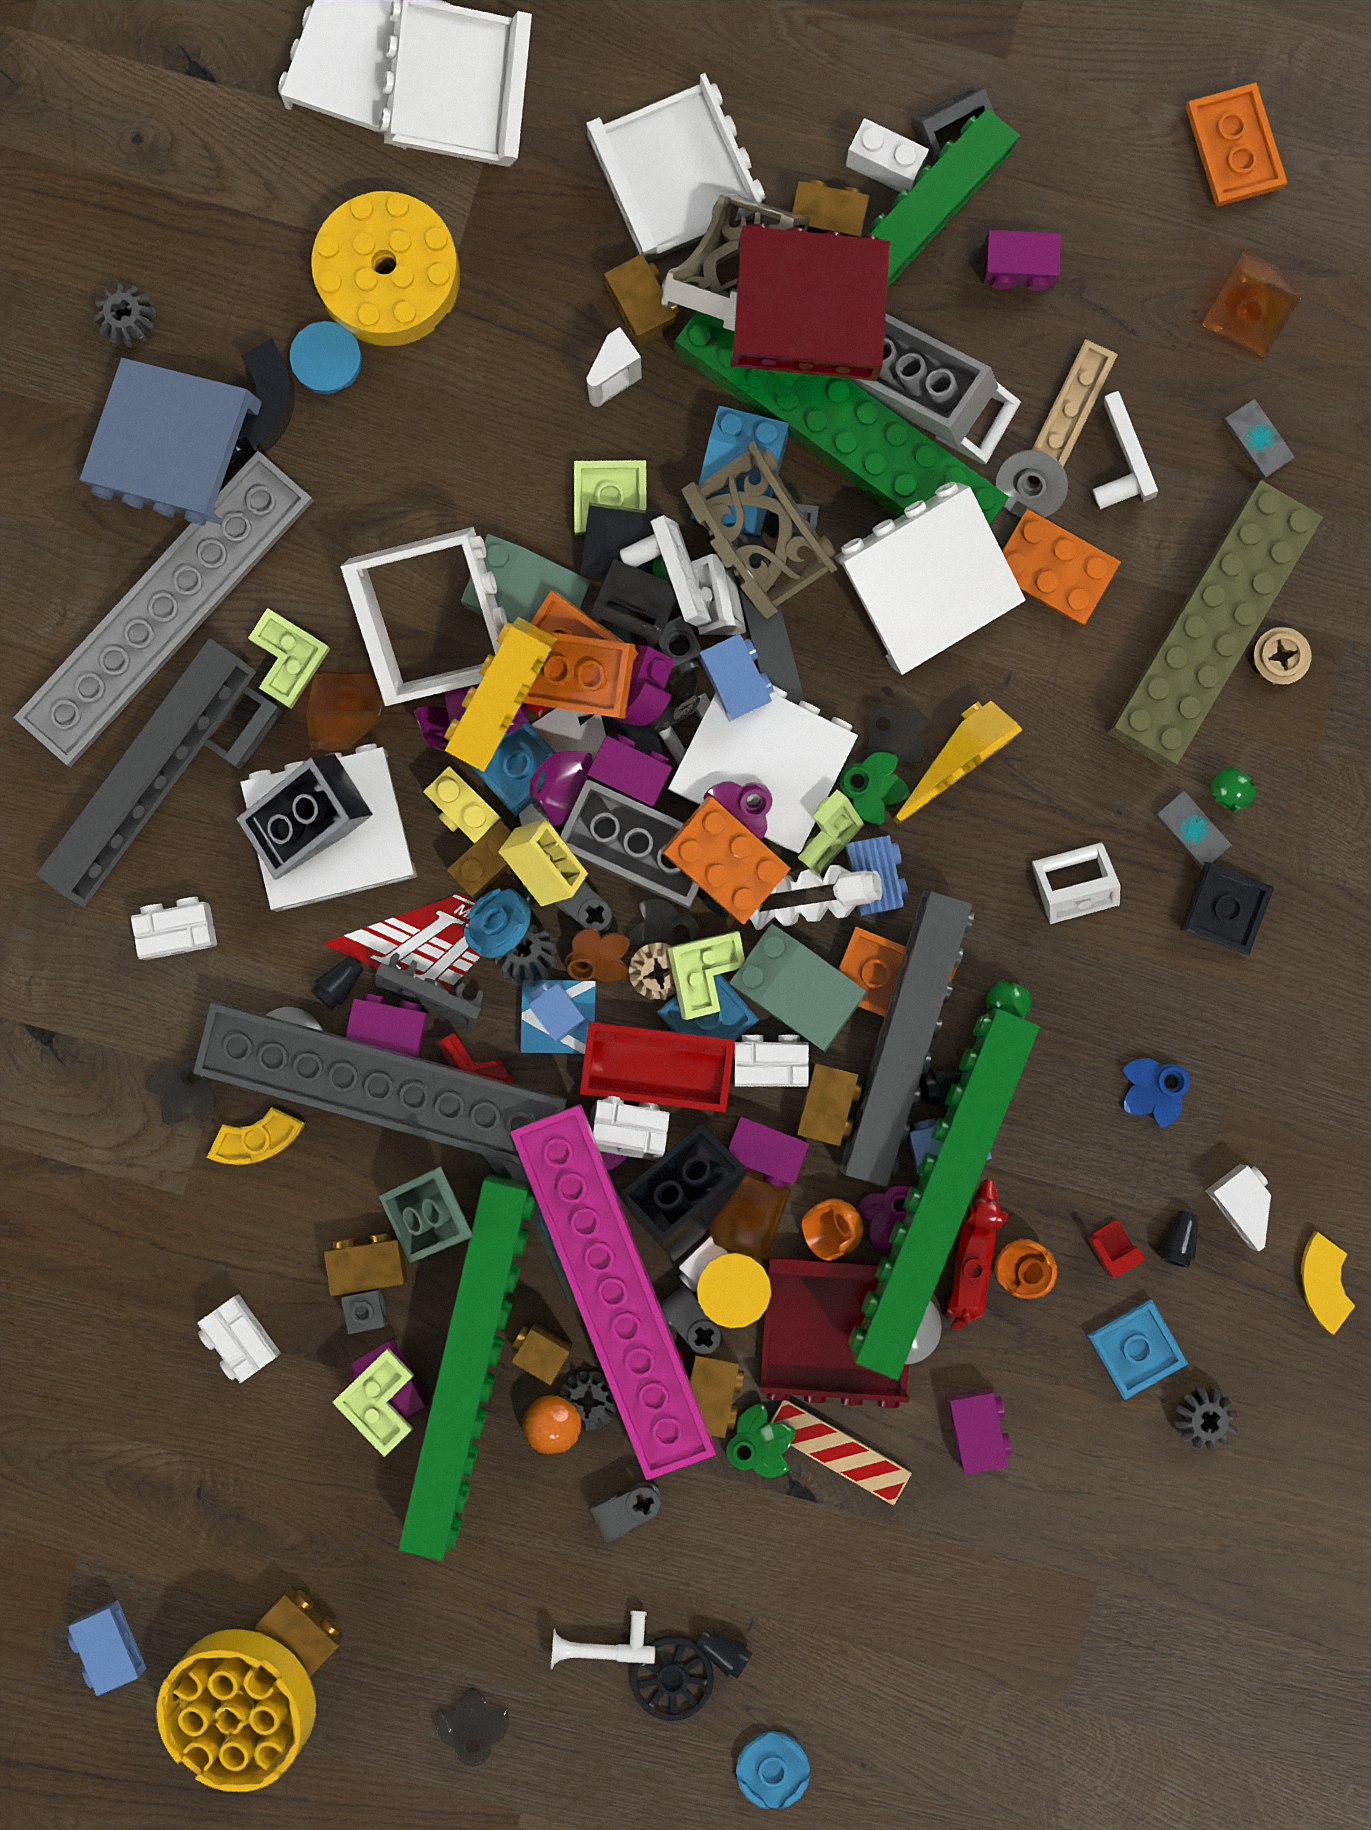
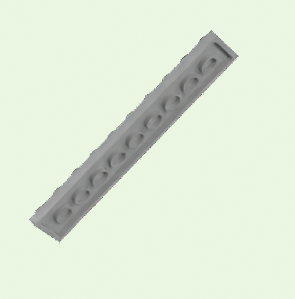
[13,451,313,767]

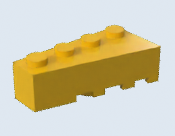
[444,617,557,772]

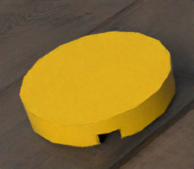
[697,1252,771,1328]

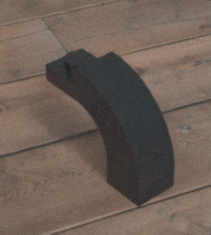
[230,338,295,461]

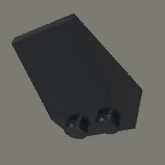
[236,753,373,880]
[618,1123,749,1261]

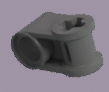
[553,881,613,934]
[660,1283,721,1354]
[588,1481,662,1542]

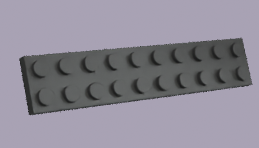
[193,1001,568,1165]

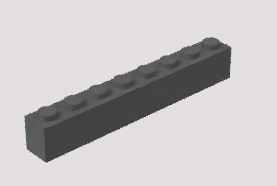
[37,638,256,907]
[839,889,974,1187]

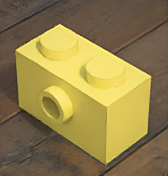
[423,766,504,843]
[498,818,588,906]

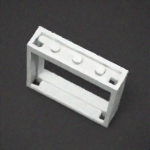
[340,527,507,706]

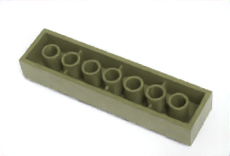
[1107,480,1323,770]

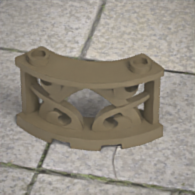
[661,194,810,331]
[681,441,838,619]

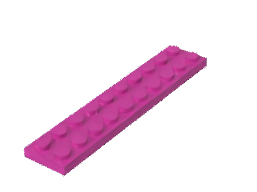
[510,1104,717,1480]

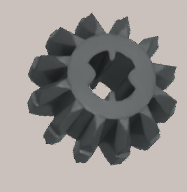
[93,283,157,348]
[494,924,557,987]
[1174,1387,1239,1452]

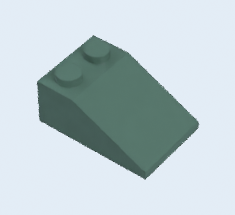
[461,534,591,624]
[729,923,868,1052]
[379,1167,472,1263]

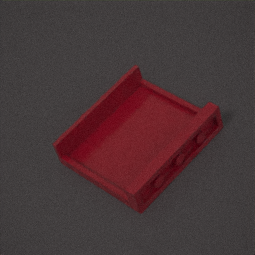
[730,224,890,381]
[759,1255,909,1408]

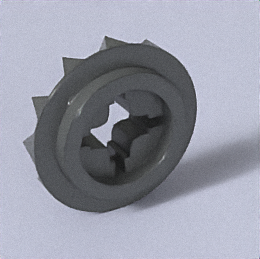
[559,1371,617,1431]

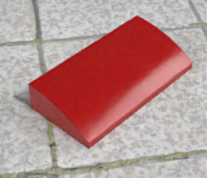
[580,1021,735,1113]

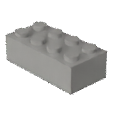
[848,314,998,447]
[560,779,700,910]

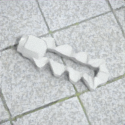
[749,865,882,930]

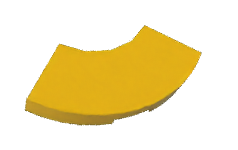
[206,1107,306,1165]
[1301,1231,1355,1335]

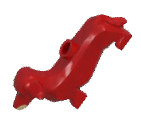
[943,1179,1008,1330]

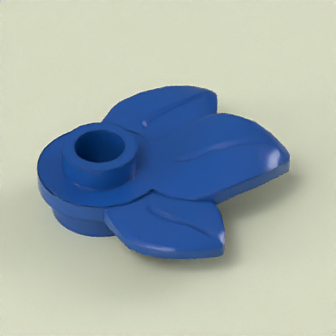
[1122,1058,1190,1128]

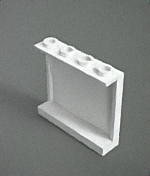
[278,0,450,149]
[379,0,532,167]
[587,73,765,263]
[834,482,1026,675]
[667,685,858,854]
[241,744,417,912]

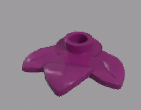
[704,781,773,840]
[856,1184,911,1249]

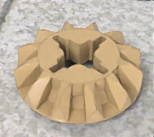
[1253,627,1312,685]
[629,942,676,1000]

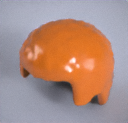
[801,1198,863,1261]
[994,1238,1057,1299]
[522,1395,581,1454]

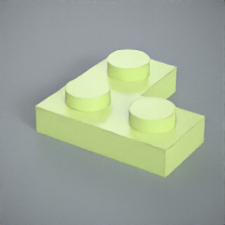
[248,608,330,709]
[798,790,864,875]
[667,931,745,1020]
[332,1348,414,1457]

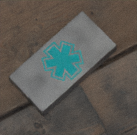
[1222,399,1295,480]
[1155,791,1232,869]

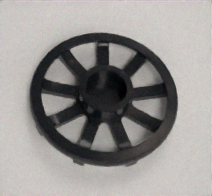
[631,1636,714,1721]

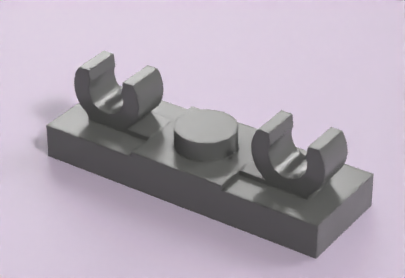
[375,953,483,1031]

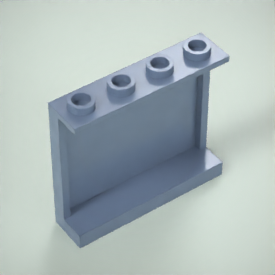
[79,358,262,526]

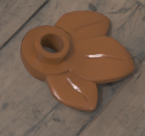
[565,927,630,983]

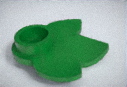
[839,752,910,825]
[726,1403,796,1478]

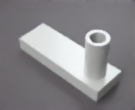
[1092,391,1158,509]
[620,515,712,627]

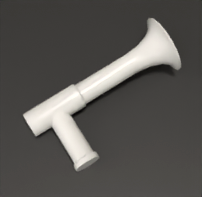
[551,1611,655,1669]

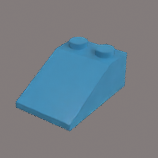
[691,406,789,538]

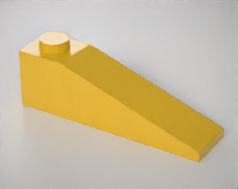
[893,701,1022,825]

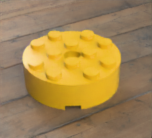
[312,191,460,346]
[157,1629,316,1792]

